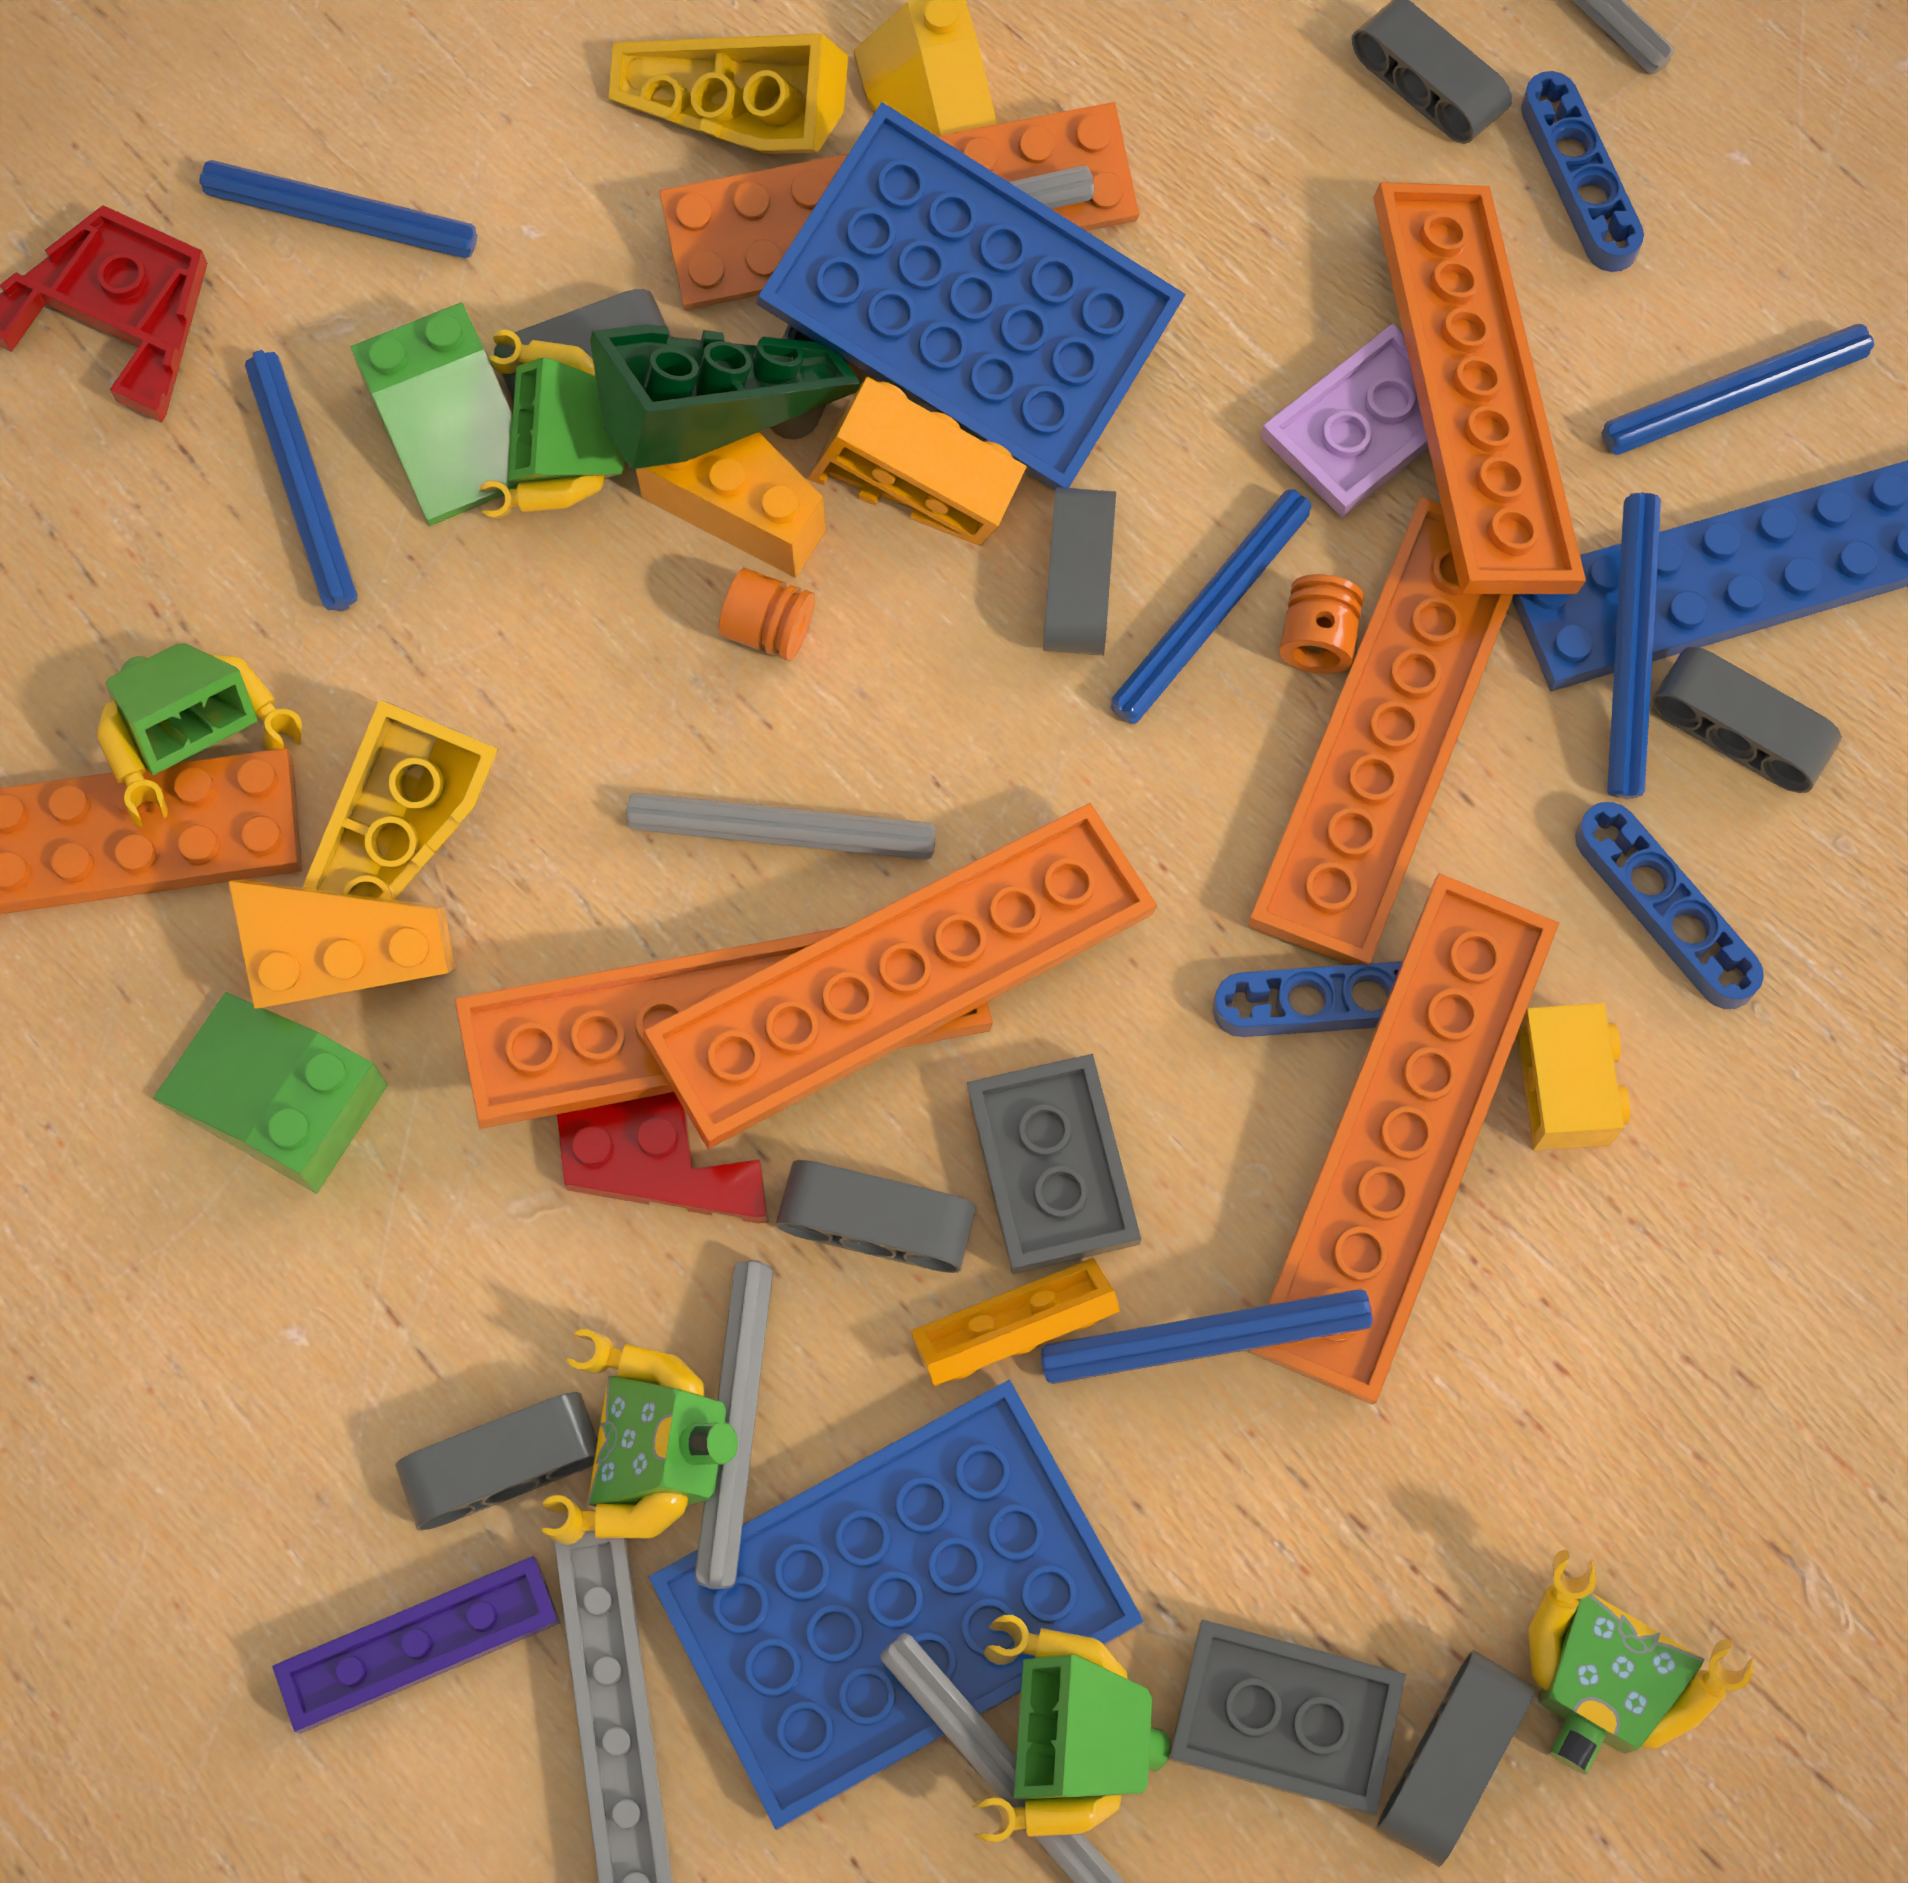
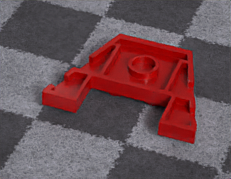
[0,205,208,423]
[557,1092,769,1224]

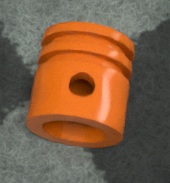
[718,567,815,661]
[1279,574,1364,674]

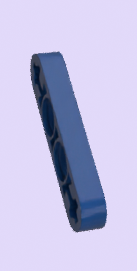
[1521,71,1644,272]
[1575,802,1764,1009]
[1212,961,1402,1037]

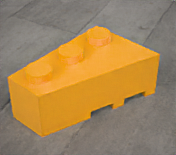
[808,377,1027,546]
[636,432,826,578]
[229,879,456,1009]

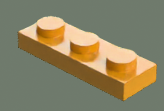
[910,1257,1121,1387]

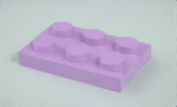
[1261,323,1429,518]

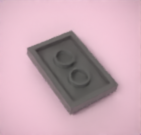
[967,1054,1141,1274]
[1168,1619,1406,1816]

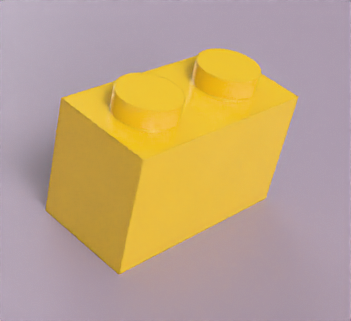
[1517,1003,1630,1151]

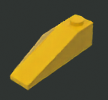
[854,0,997,136]
[608,33,848,154]
[302,700,499,900]

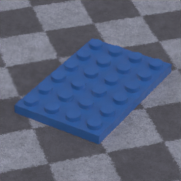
[756,102,1186,491]
[648,1379,1144,1830]

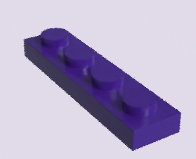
[272,1556,561,1734]

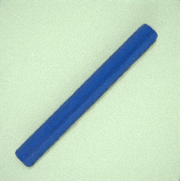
[199,160,478,258]
[1601,324,1874,455]
[245,350,358,612]
[1111,489,1311,724]
[1607,492,1661,799]
[1041,1289,1373,1384]

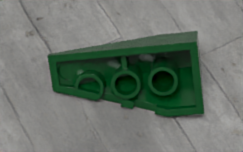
[590,324,861,470]

